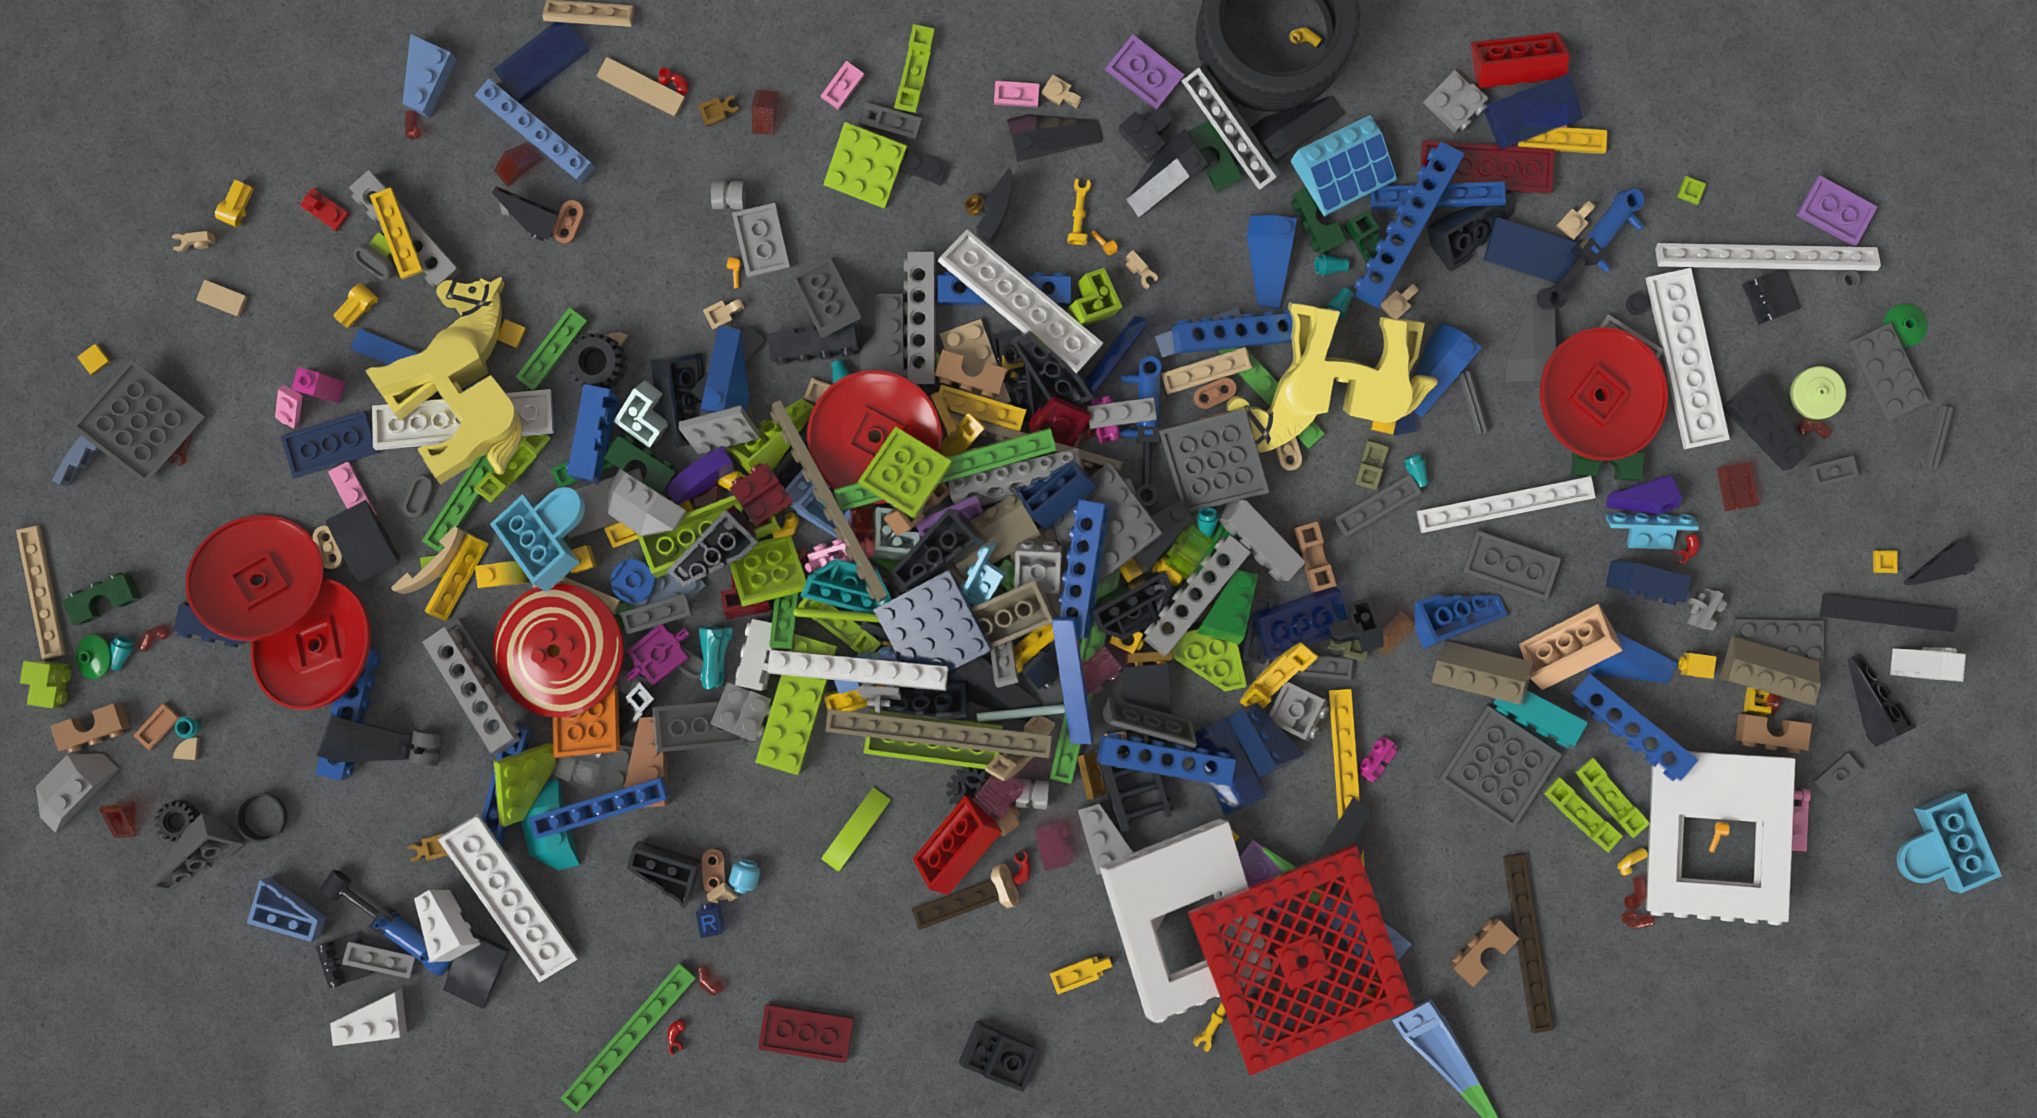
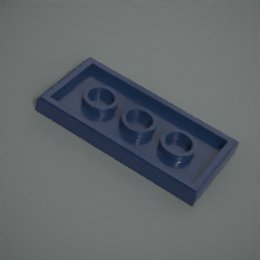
[1483,217,1577,284]
[281,410,379,478]

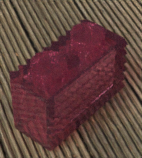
[1082,646,1122,696]
[973,775,1026,820]
[1034,820,1074,872]

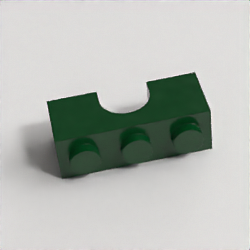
[1188,120,1243,194]
[1291,188,1347,256]
[1344,210,1392,282]
[604,434,677,494]
[1571,452,1644,481]
[61,572,142,625]

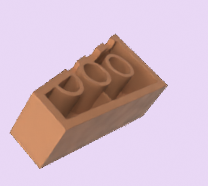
[624,716,669,807]

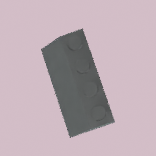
[860,294,905,377]

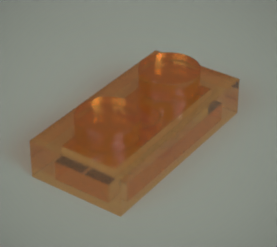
[1377,611,1415,657]

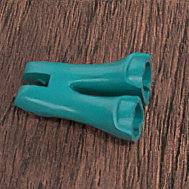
[699,625,733,689]

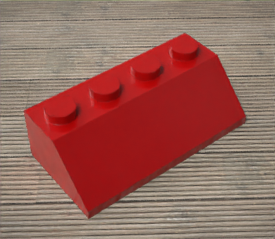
[1471,32,1569,88]
[913,795,1002,895]

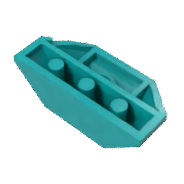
[801,558,891,613]
[521,779,580,871]

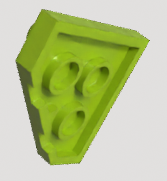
[1170,629,1247,692]
[494,743,556,827]

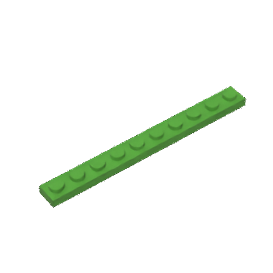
[834,427,1056,511]
[1050,569,1121,784]

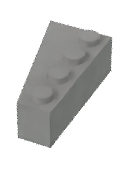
[1217,500,1305,581]

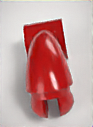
[659,67,689,95]
[1672,533,1700,564]
[1012,850,1031,885]
[667,1019,686,1055]

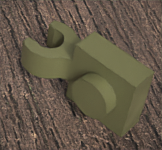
[1328,639,1368,661]

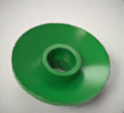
[1883,303,1927,347]
[76,635,112,679]

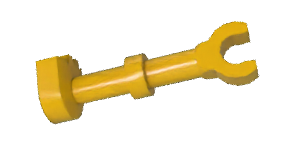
[1067,179,1091,246]
[1193,1002,1225,1052]

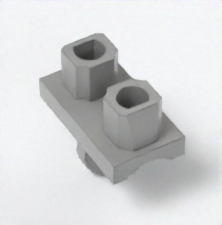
[1687,588,1727,630]
[858,683,901,713]

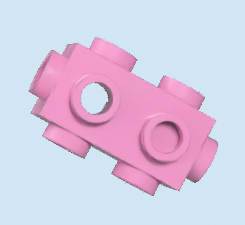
[805,539,855,572]

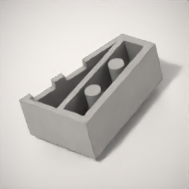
[1077,802,1133,875]

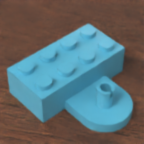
[490,487,585,592]
[1896,791,2002,893]

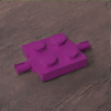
[625,624,691,686]

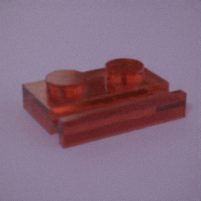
[1717,462,1759,511]

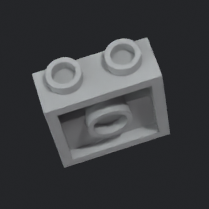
[1423,70,1488,133]
[1014,540,1061,594]
[1269,682,1329,742]
[710,683,772,741]

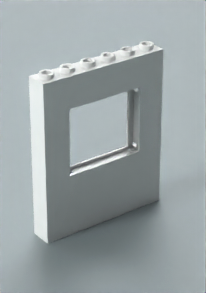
[1645,749,1795,925]
[1099,818,1271,1023]

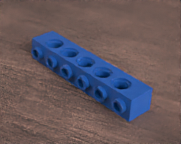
[938,272,1071,306]
[1171,310,1293,354]
[1057,500,1110,638]
[315,648,381,781]
[1572,673,1699,782]
[481,724,533,848]
[1097,732,1236,787]
[529,776,671,840]

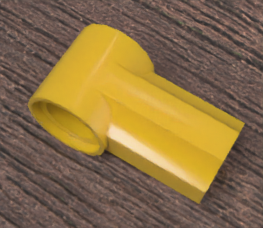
[215,180,254,227]
[333,283,379,329]

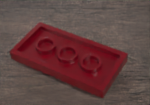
[758,1004,854,1063]

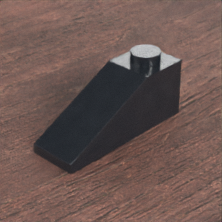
[492,186,559,241]
[1903,540,1980,585]

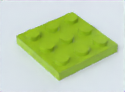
[823,122,908,209]
[858,427,952,519]
[729,535,806,606]

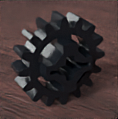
[946,767,994,809]

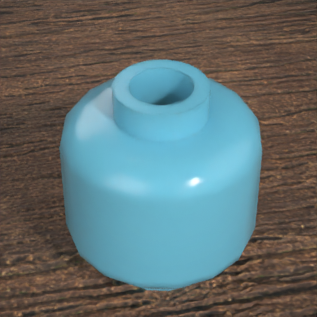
[729,859,761,894]

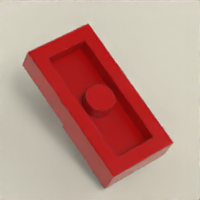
[299,188,349,232]

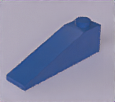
[1247,215,1297,309]
[1413,322,1481,418]
[701,326,750,414]
[1415,595,1508,649]
[1585,632,1678,683]

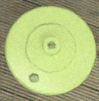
[1790,366,1846,420]

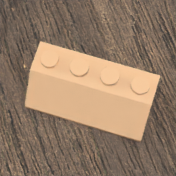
[1519,604,1623,690]

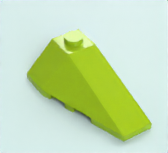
[726,399,814,474]

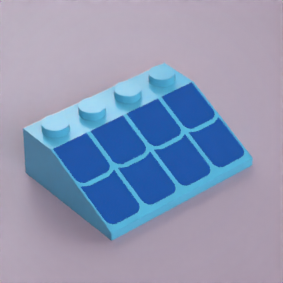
[1290,115,1397,217]

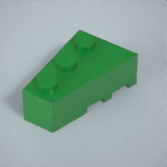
[1197,570,1258,644]

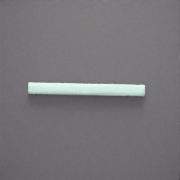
[976,704,1065,722]

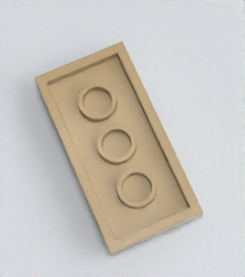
[940,319,1011,404]

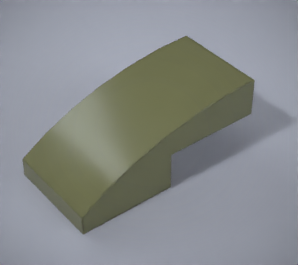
[1355,440,1389,490]

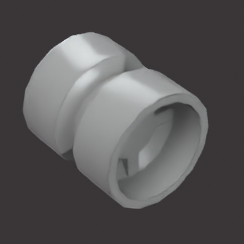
[711,180,746,210]
[1015,778,1049,810]

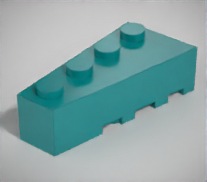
[1493,691,1588,748]

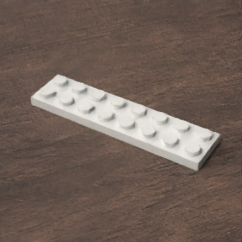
[938,230,1103,373]
[1645,268,1730,450]
[372,389,554,450]
[438,814,578,982]

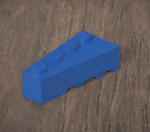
[566,384,620,485]

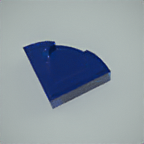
[1394,411,1417,436]

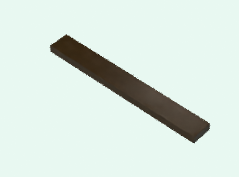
[1503,853,1554,1033]

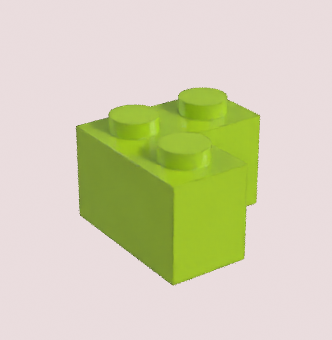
[1067,268,1122,327]
[20,660,71,709]

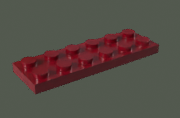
[1420,140,1555,194]

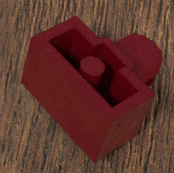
[720,571,771,620]

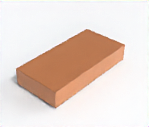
[133,703,181,750]

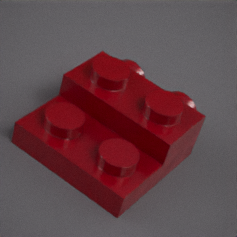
[1029,396,1092,446]
[729,463,793,528]

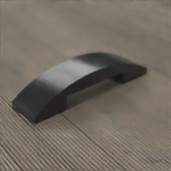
[594,682,656,758]

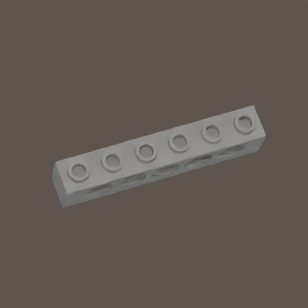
[1182,64,1281,190]
[349,170,462,287]
[904,252,936,387]
[949,448,1084,505]
[1144,536,1251,657]
[422,627,521,755]

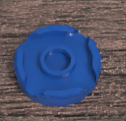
[611,559,656,603]

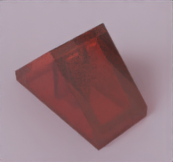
[751,90,778,135]
[493,142,541,187]
[848,507,875,542]
[99,802,137,838]

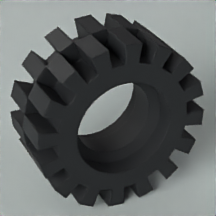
[154,800,199,842]

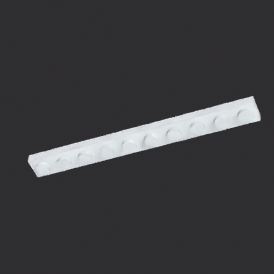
[1655,243,1881,271]

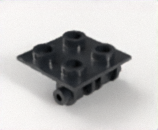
[1742,269,1800,325]
[316,932,372,988]

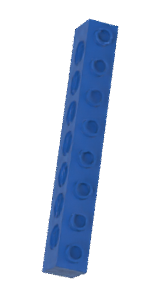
[1355,142,1465,309]

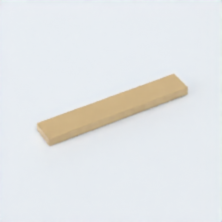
[16,525,66,660]

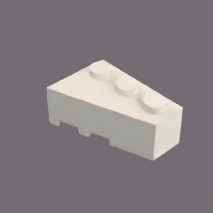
[735,619,775,691]
[1890,647,1966,681]
[415,890,480,962]
[330,989,407,1046]

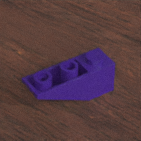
[1606,476,1682,514]

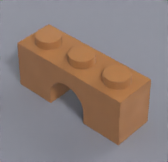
[935,350,1007,398]
[884,482,950,535]
[1293,521,1336,592]
[50,703,130,753]
[1735,714,1812,754]
[1450,917,1519,987]

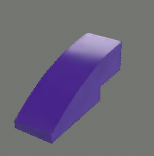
[665,446,734,505]

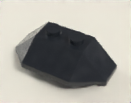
[1091,570,1174,640]

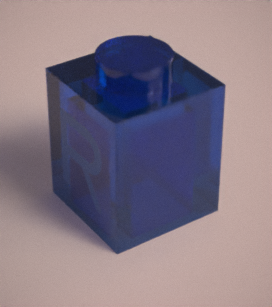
[696,902,725,938]

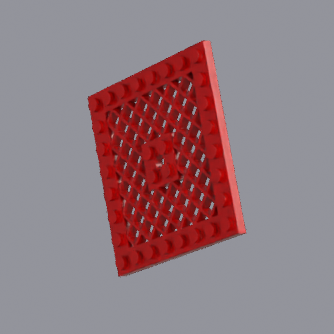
[1188,845,1415,1076]

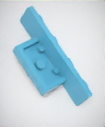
[1606,512,1699,549]
[960,541,1006,606]

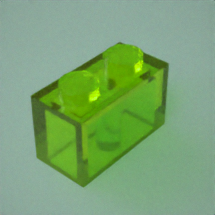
[1165,526,1213,579]

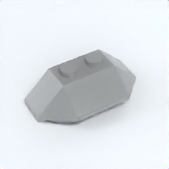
[608,469,687,536]
[36,753,119,833]

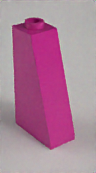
[291,367,345,403]

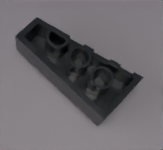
[1723,375,1808,471]

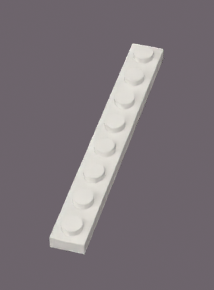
[1417,476,1596,533]
[767,650,948,691]

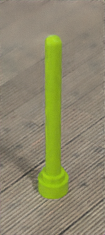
[793,608,880,623]

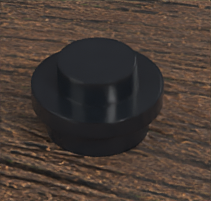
[1626,293,1649,315]

